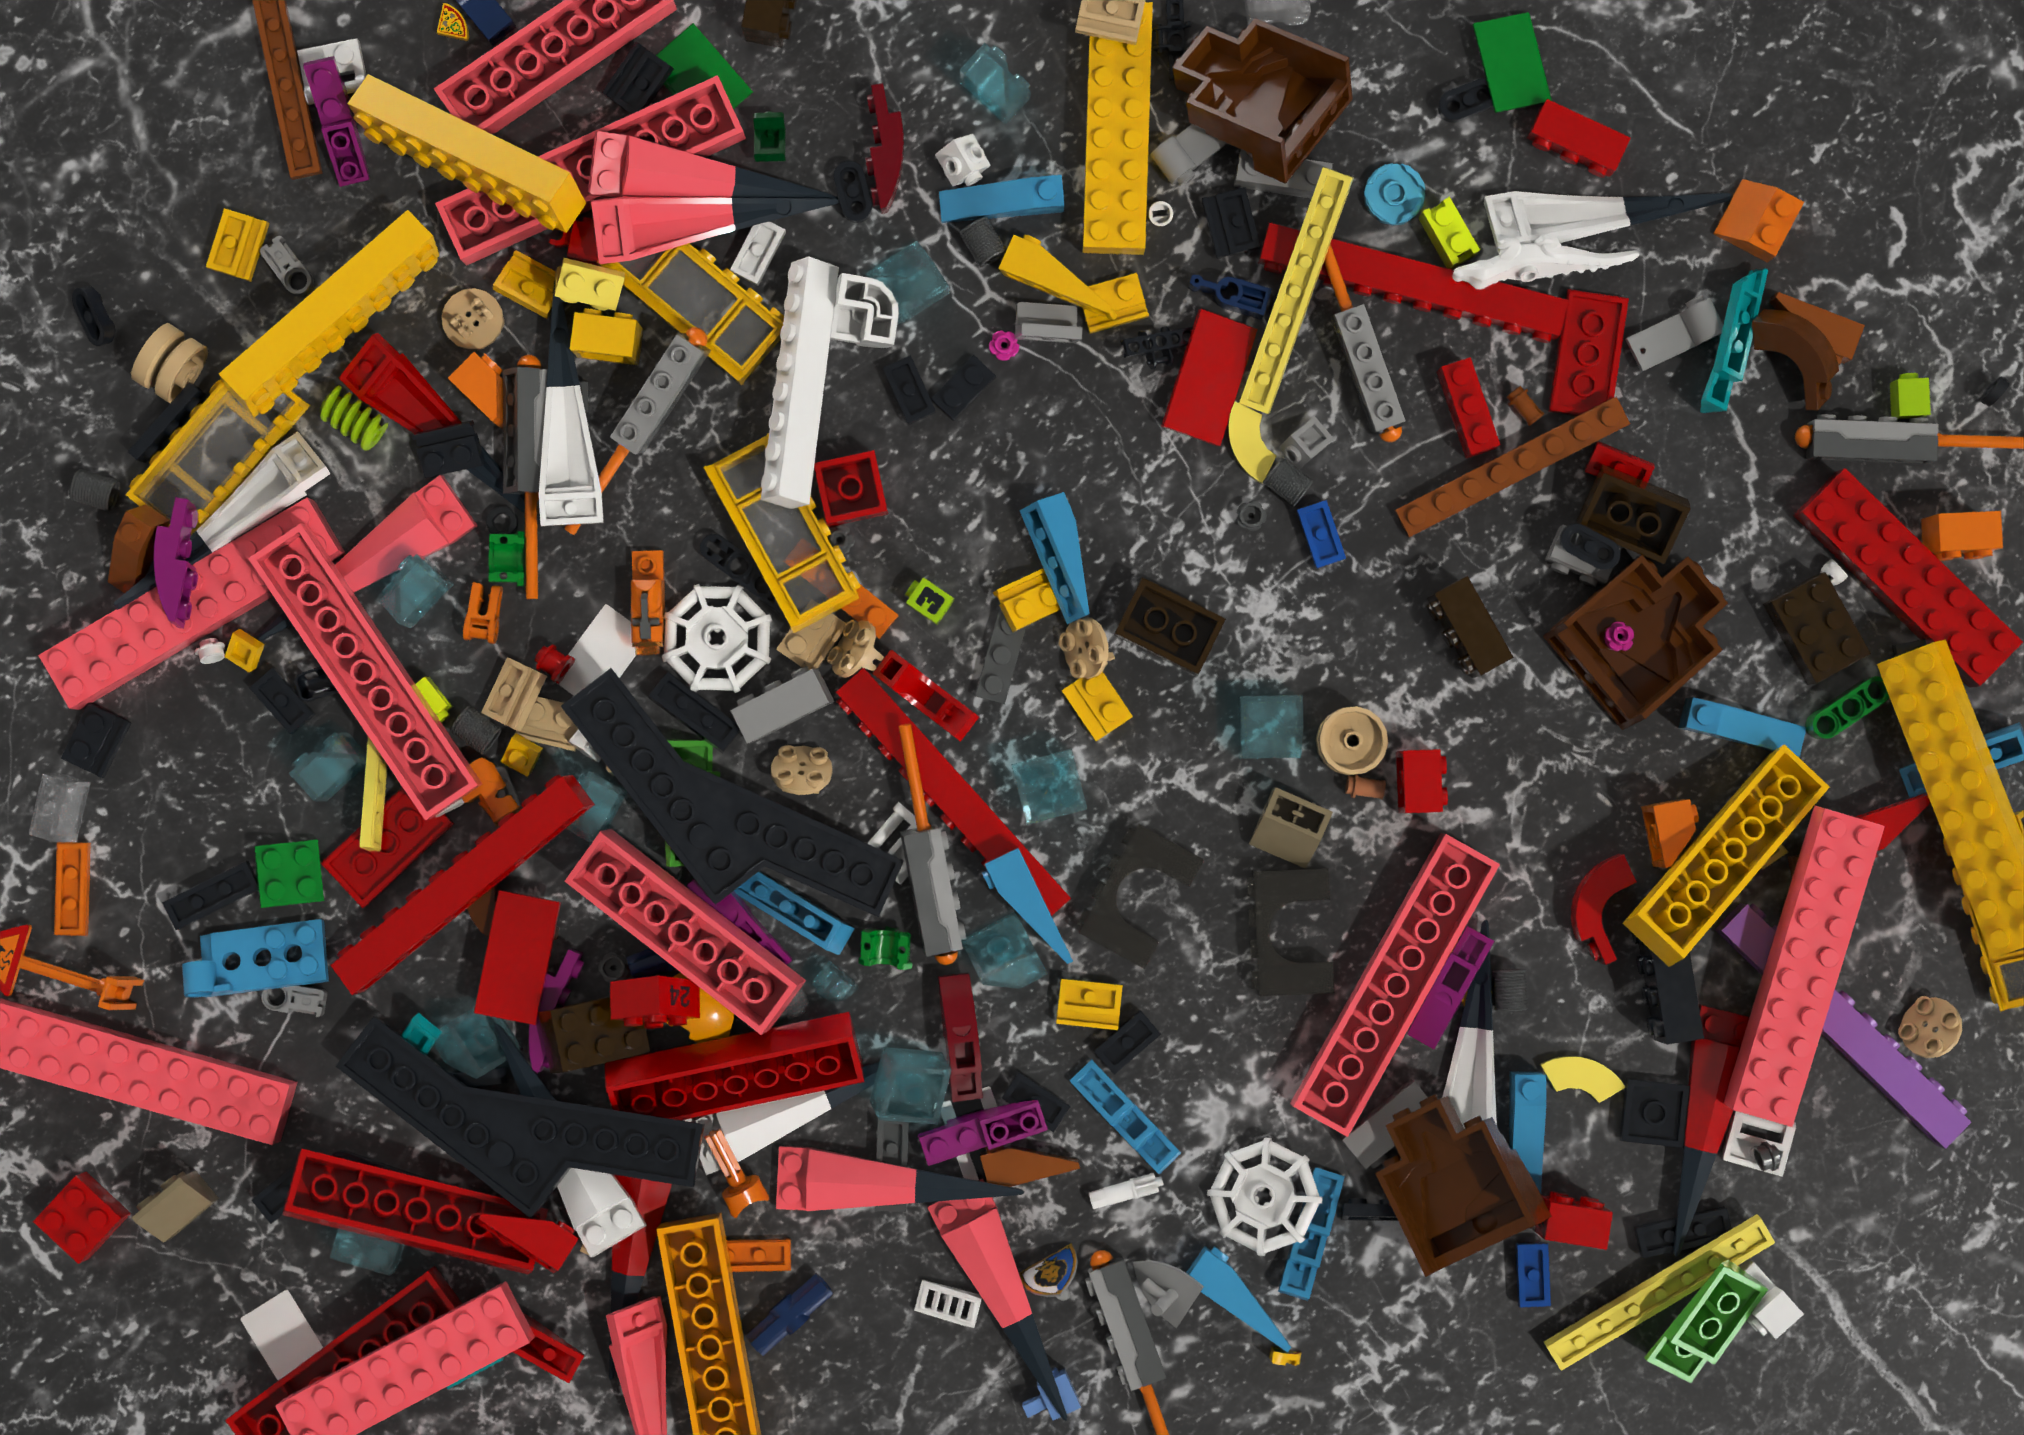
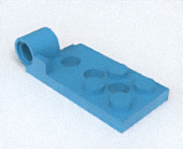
[182,919,329,998]

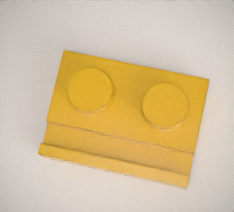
[206,208,270,282]
[493,250,556,319]
[1082,273,1149,334]
[993,568,1061,632]
[1062,671,1133,742]
[1056,978,1123,1030]

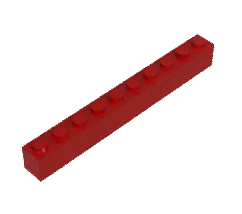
[1258,223,1569,343]
[836,668,1071,916]
[330,774,595,995]

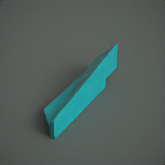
[1700,268,1768,413]

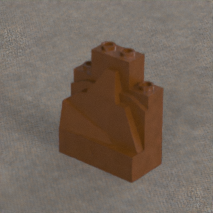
[1172,18,1353,184]
[1543,555,1728,730]
[1375,1094,1552,1277]

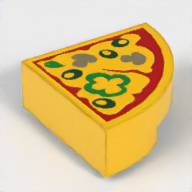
[437,3,469,41]
[1269,1346,1302,1366]

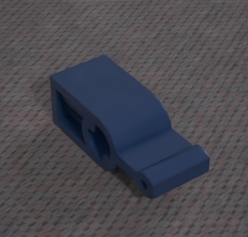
[455,0,516,46]
[1188,275,1272,320]

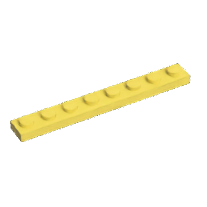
[1239,167,1354,414]
[1544,1214,1775,1371]

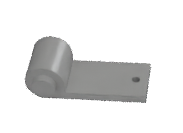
[1150,124,1228,186]
[1625,295,1724,372]

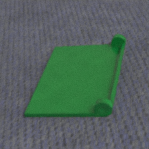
[1472,12,1552,113]
[656,23,753,109]

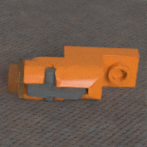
[631,550,665,655]
[462,757,521,827]

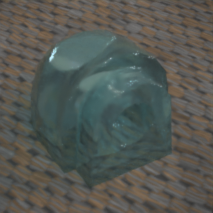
[812,961,858,1002]

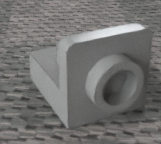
[1279,416,1335,469]

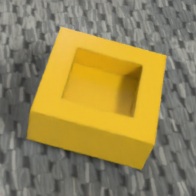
[224,629,265,673]
[501,733,543,777]

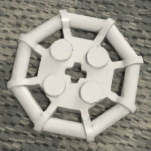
[661,584,773,693]
[1207,1137,1323,1256]

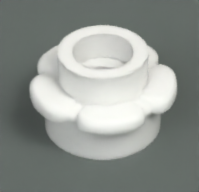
[195,638,225,664]

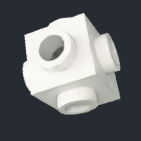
[935,134,991,186]

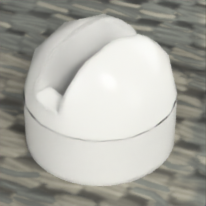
[1148,201,1173,226]
[1820,558,1848,586]

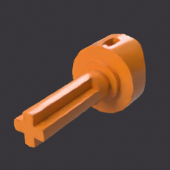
[704,1129,769,1218]

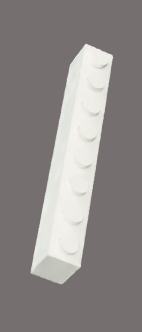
[761,257,839,509]

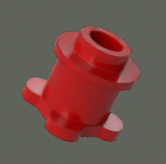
[534,644,575,684]

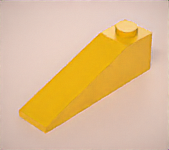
[999,234,1117,321]

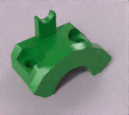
[488,531,524,586]
[858,926,912,970]

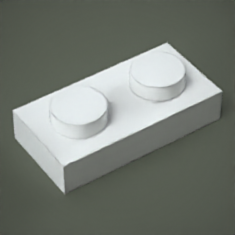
[730,221,786,286]

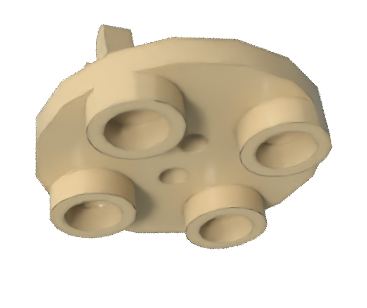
[442,288,505,351]
[1059,617,1115,679]
[827,620,884,678]
[771,745,833,795]
[1898,996,1962,1058]

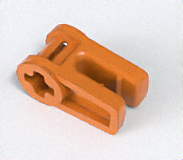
[463,582,503,644]

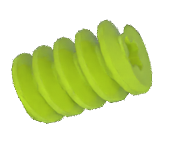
[319,385,389,451]

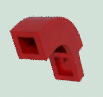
[872,650,979,742]
[1571,854,1637,965]

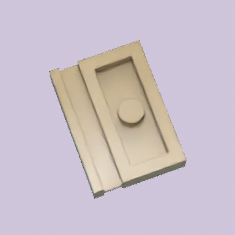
[1075,0,1145,45]
[776,599,847,670]
[481,657,547,732]
[514,697,578,752]

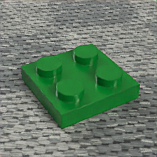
[254,840,324,908]

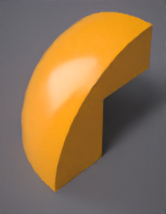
[667,972,734,1043]

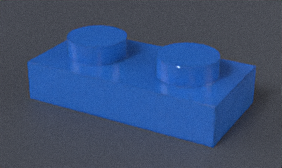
[1296,500,1346,569]
[1515,1242,1551,1307]

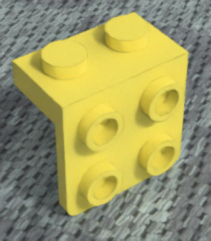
[555,258,625,311]

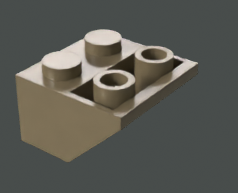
[1249,787,1333,869]
[132,1170,219,1243]

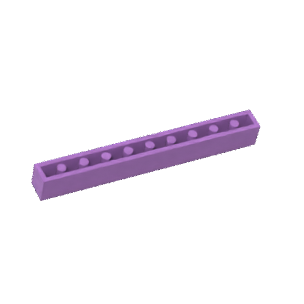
[1715,903,1971,1149]

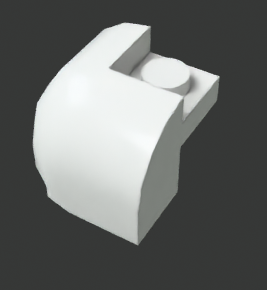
[830,273,899,348]

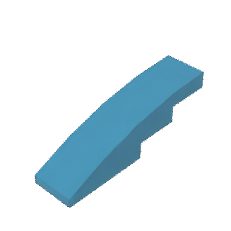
[1070,1059,1181,1174]
[1278,1167,1345,1301]

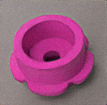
[989,330,1019,361]
[1604,621,1634,651]

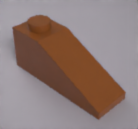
[1769,292,1865,366]
[108,504,171,593]
[980,1145,1080,1187]

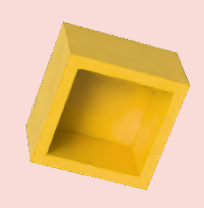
[570,308,643,366]

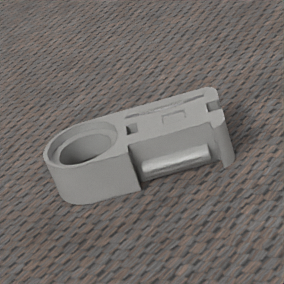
[260,236,314,296]
[261,985,327,1017]

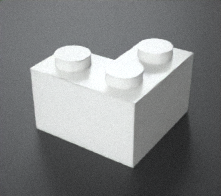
[1738,1259,1804,1339]

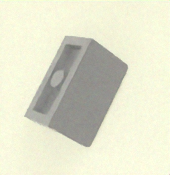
[1015,302,1082,344]

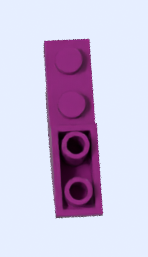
[303,56,370,187]
[154,497,198,629]
[687,878,792,965]
[1407,926,1495,1050]
[529,948,585,1073]
[918,1100,1048,1166]

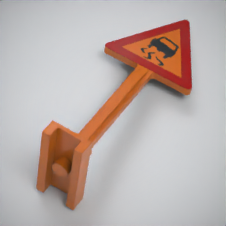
[0,925,144,1010]

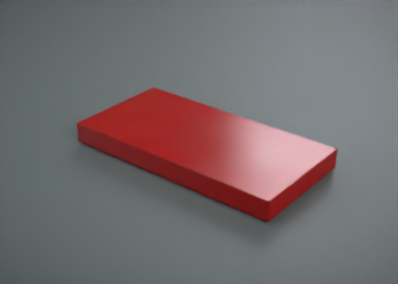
[1548,289,1629,416]
[1161,309,1258,447]
[321,787,455,909]
[474,890,561,1025]

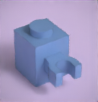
[1022,1367,1081,1420]

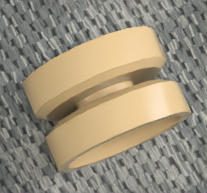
[131,323,208,403]
[1316,706,1388,775]

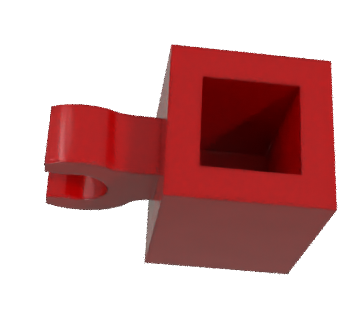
[549,217,599,266]

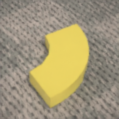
[1228,401,1276,484]
[1539,1056,1626,1103]

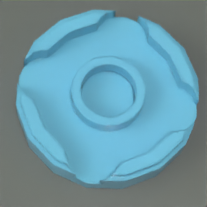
[1364,163,1425,226]

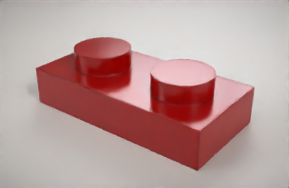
[1585,441,1655,483]

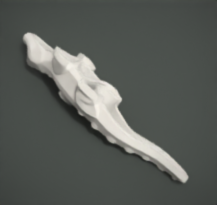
[1452,235,1640,290]

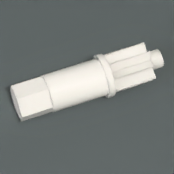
[1089,1173,1164,1209]

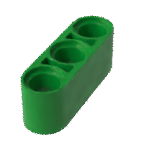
[1805,676,1890,739]

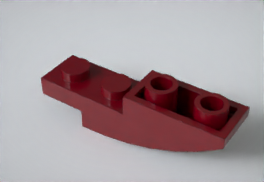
[865,83,904,214]
[938,972,983,1102]

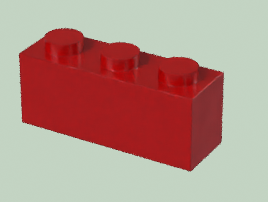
[1526,99,1631,178]
[1437,357,1500,459]

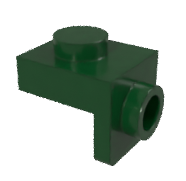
[753,112,786,162]

